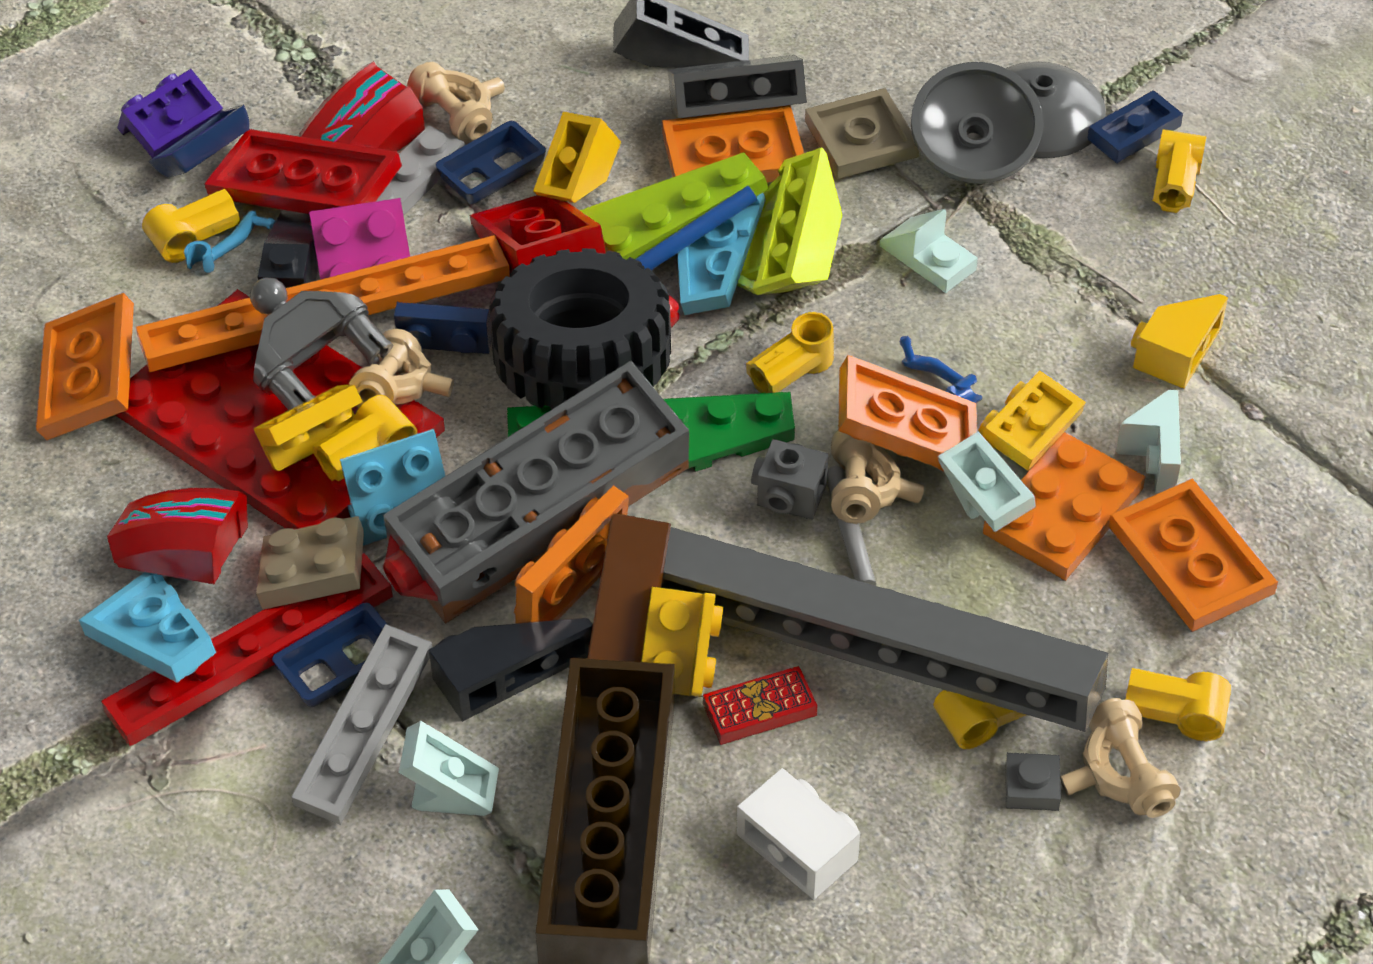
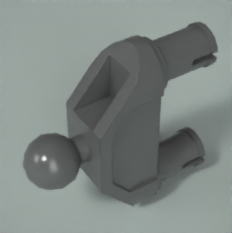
[250,277,393,410]

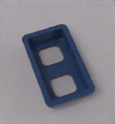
[148,104,250,178]
[436,120,546,205]
[272,603,388,707]

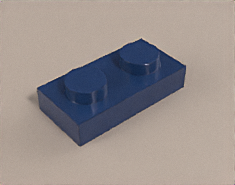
[1087,90,1183,163]
[394,302,492,354]

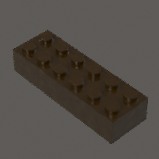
[535,658,675,964]

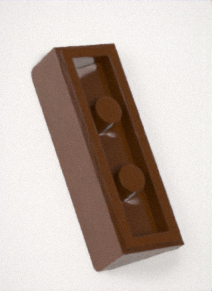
[587,513,671,662]

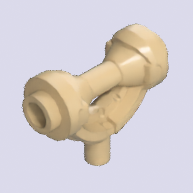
[407,61,505,145]
[349,329,454,408]
[831,430,924,524]
[1060,698,1181,818]

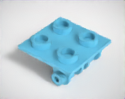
[340,429,445,546]

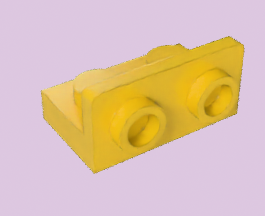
[978,370,1086,471]
[254,385,363,471]
[641,587,723,697]

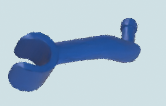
[899,336,983,403]

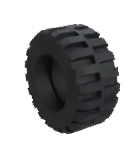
[489,248,671,409]

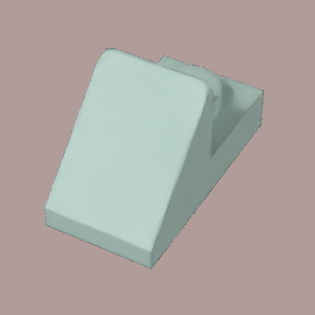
[880,209,978,293]
[1116,390,1181,494]
[938,431,1036,532]
[399,721,499,816]
[378,890,478,964]

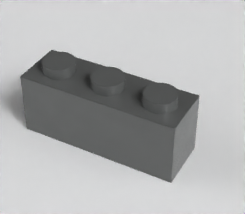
[667,55,807,118]

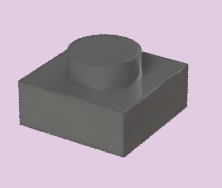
[1005,752,1061,811]

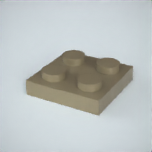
[805,88,919,179]
[256,516,364,610]

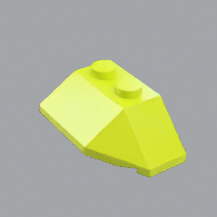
[737,147,842,295]

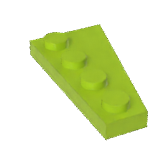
[580,152,769,260]

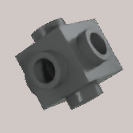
[751,439,829,520]

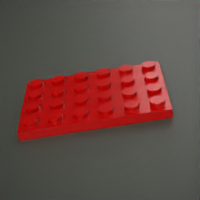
[115,289,445,530]

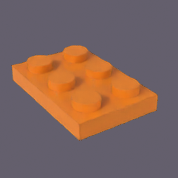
[662,105,804,182]
[36,293,134,440]
[838,355,977,472]
[983,432,1146,581]
[1108,478,1278,632]
[514,485,629,624]

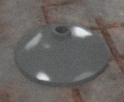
[1006,61,1106,158]
[911,62,1044,183]

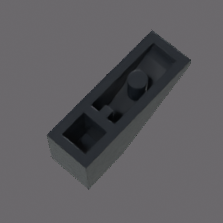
[613,0,749,68]
[257,210,318,288]
[429,618,593,722]

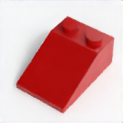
[469,195,606,273]

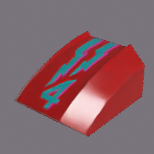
[299,61,425,151]
[107,488,248,585]

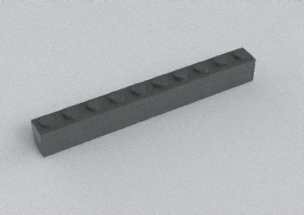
[661,527,1108,732]

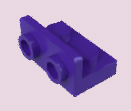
[117,69,223,158]

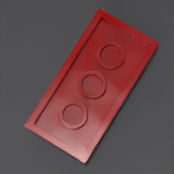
[204,129,402,214]

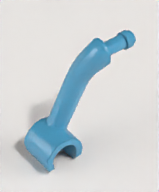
[184,211,276,273]

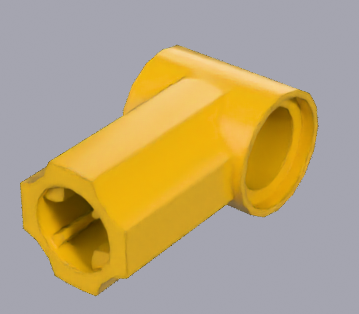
[1152,129,1206,213]
[142,189,240,263]
[746,312,834,393]
[313,395,417,481]
[1125,668,1231,741]
[933,690,1026,750]

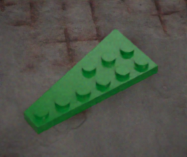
[507,392,795,472]

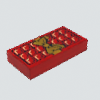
[703,666,818,745]

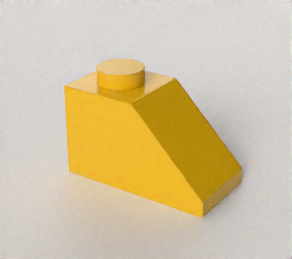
[533,111,621,203]
[1131,294,1228,389]

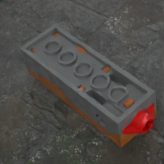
[383,361,689,624]

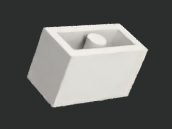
[737,768,860,900]

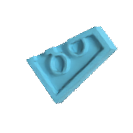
[678,193,766,315]
[79,572,216,682]

